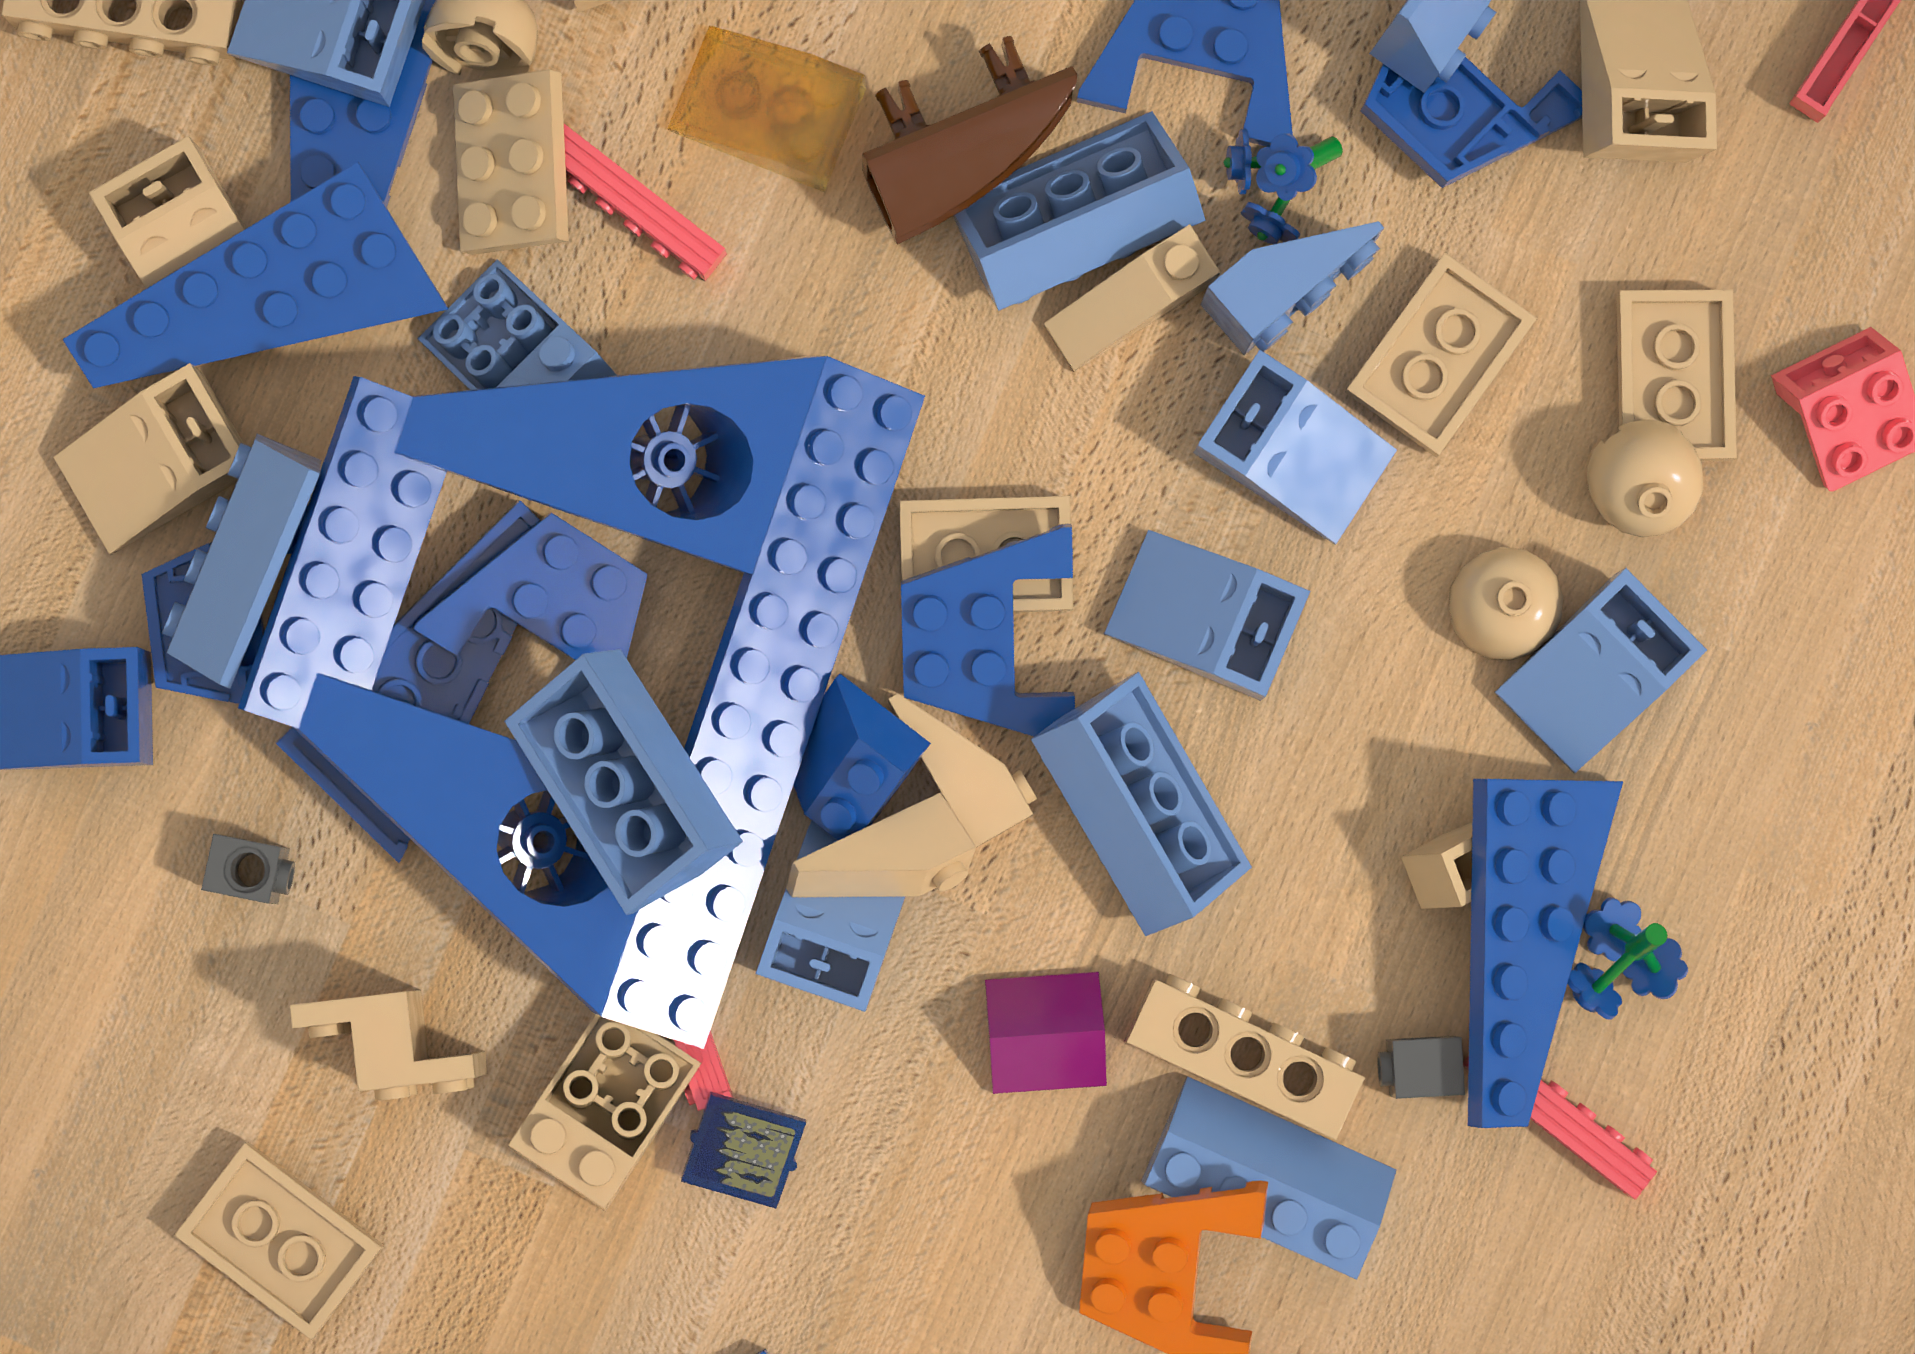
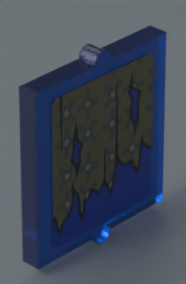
[681,1092,806,1209]

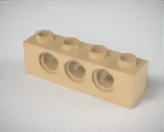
[2,0,245,66]
[1124,974,1365,1140]

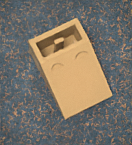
[1580,0,1717,163]
[88,136,247,289]
[54,363,244,555]
[508,1014,701,1212]

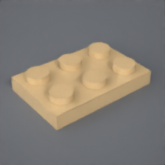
[453,69,569,255]
[1345,253,1537,458]
[1616,289,1737,461]
[899,496,1074,613]
[174,1142,384,1340]

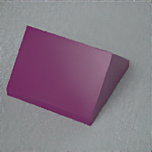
[985,972,1107,1094]

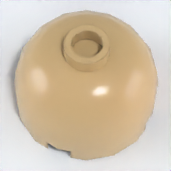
[422,0,538,81]
[1587,419,1703,537]
[1449,547,1564,660]

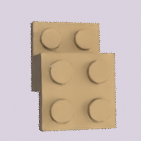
[290,990,488,1101]

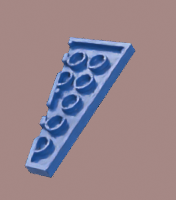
[290,0,436,207]
[62,162,449,388]
[275,500,540,863]
[1468,779,1623,1128]

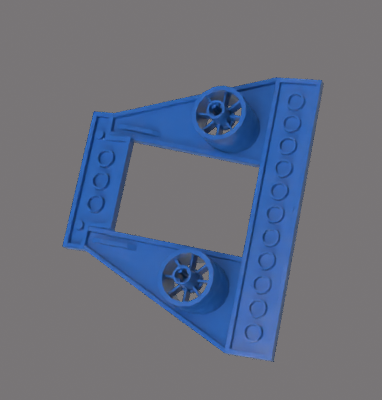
[238,356,925,1049]

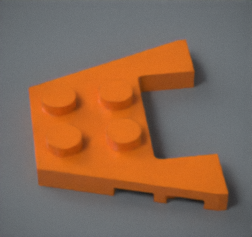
[1079,1180,1268,1354]

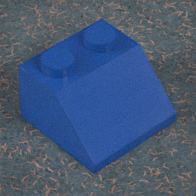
[794,674,931,840]

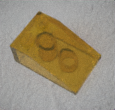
[667,25,866,192]

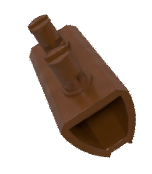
[862,36,1077,245]

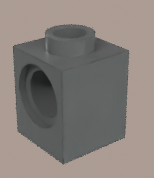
[201,834,295,904]
[1377,1036,1465,1099]

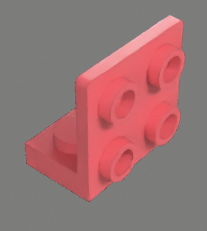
[1771,327,1915,492]

